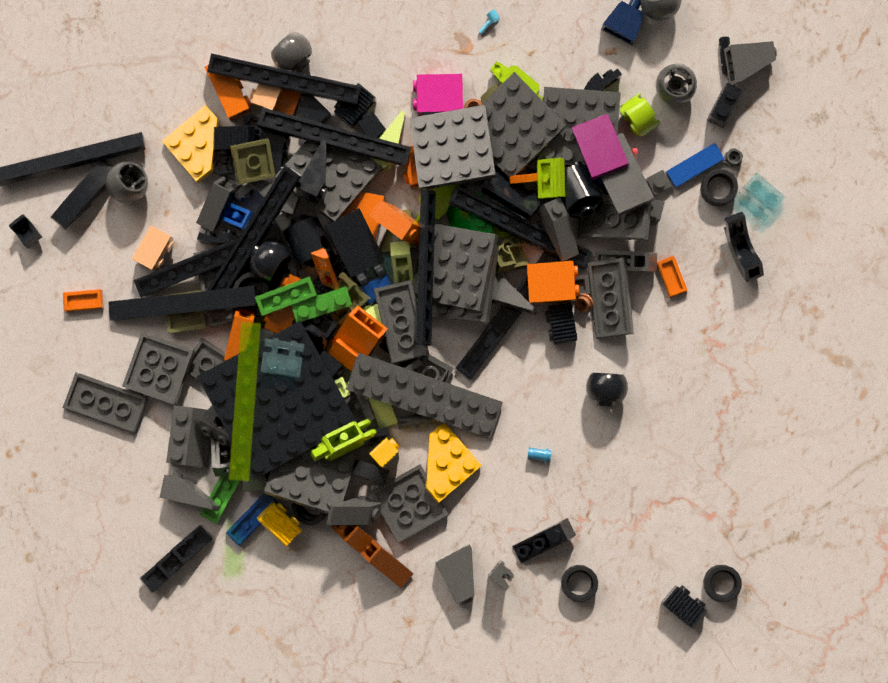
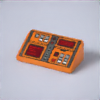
[311,248,339,290]

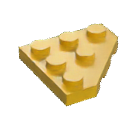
[162,105,219,183]
[425,423,482,503]

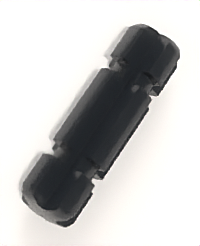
[719,36,730,74]

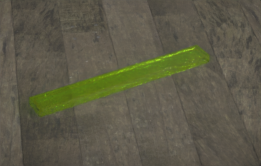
[229,322,261,481]

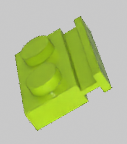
[537,158,565,199]

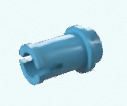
[527,447,552,463]

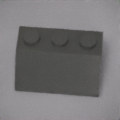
[166,405,211,468]

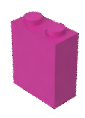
[413,74,463,116]

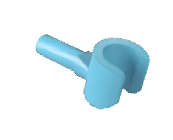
[478,10,499,35]

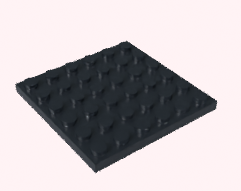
[197,321,357,480]

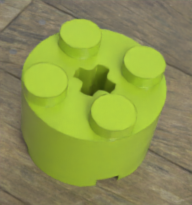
[619,93,661,138]

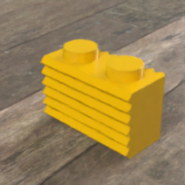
[369,438,400,467]
[257,501,302,547]

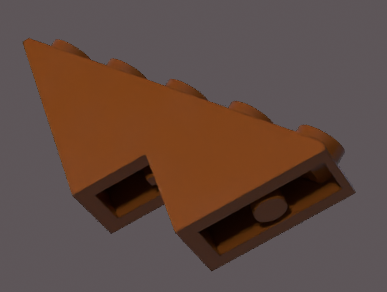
[331,525,414,588]

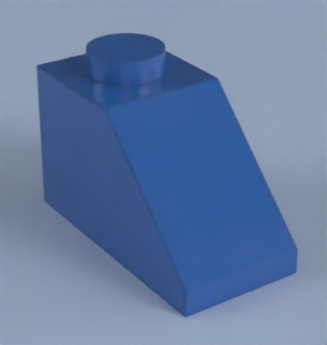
[220,202,254,231]

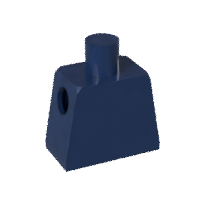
[601,0,644,46]

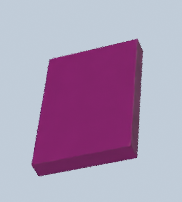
[572,114,629,180]

